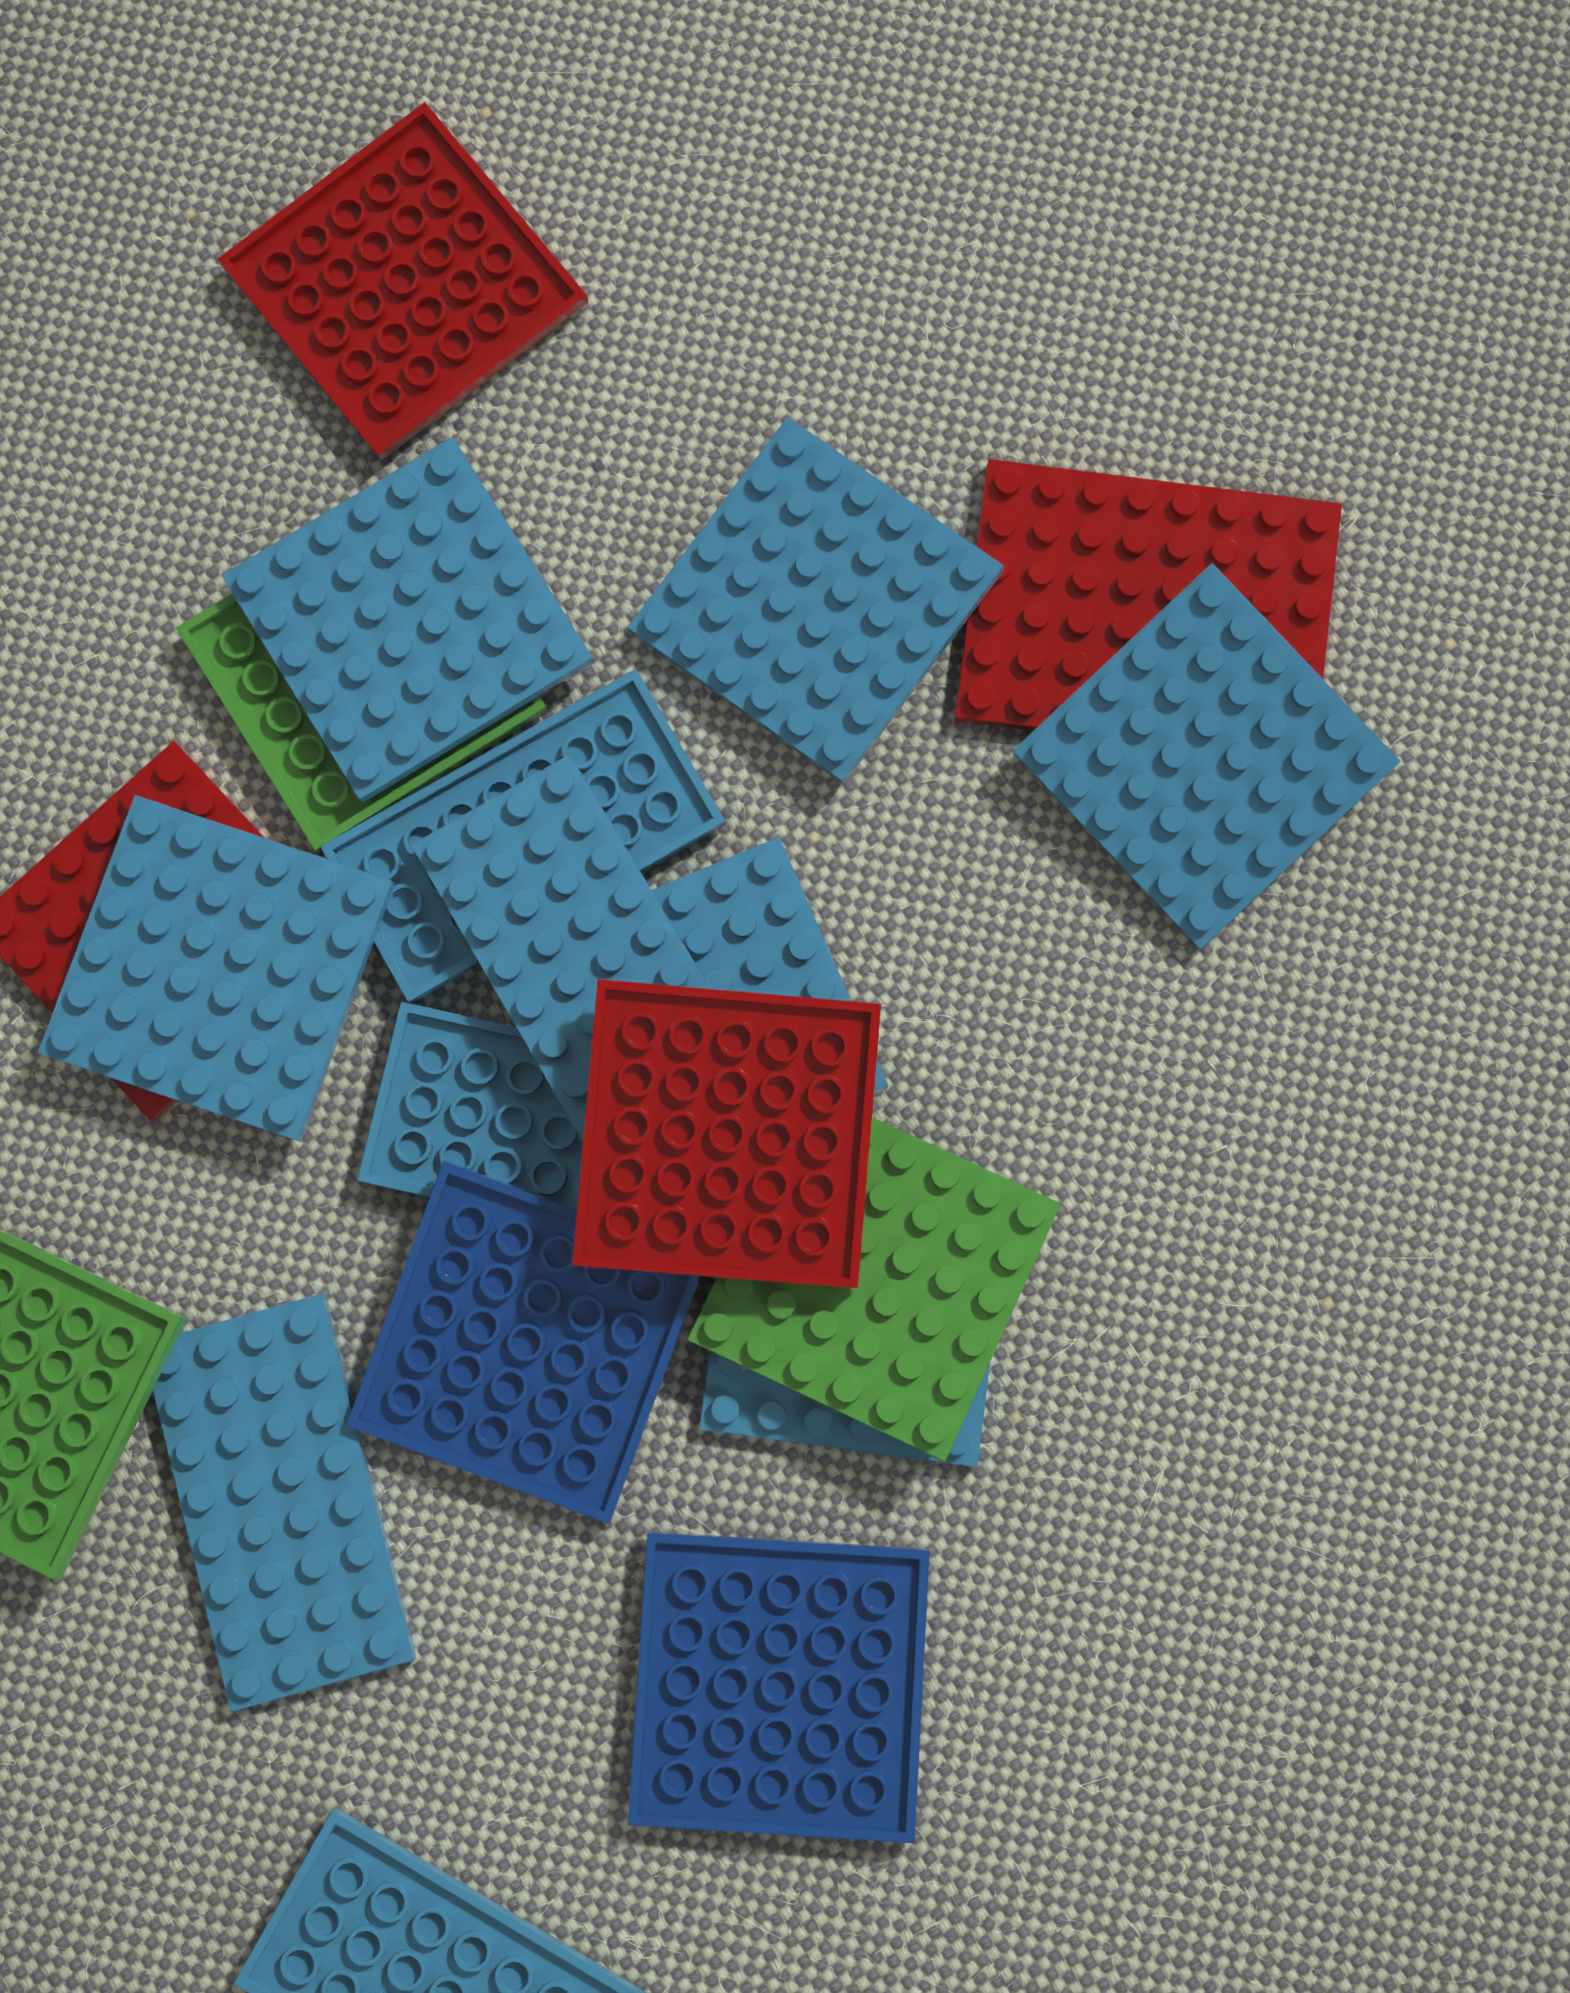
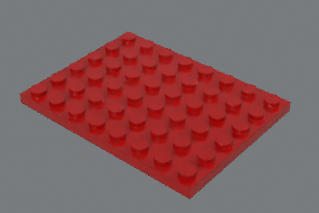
[954,459,1342,731]

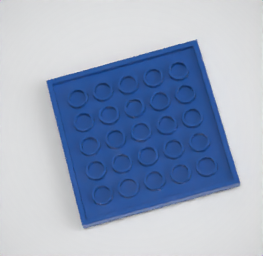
[346,1161,700,1524]
[628,1531,930,1843]

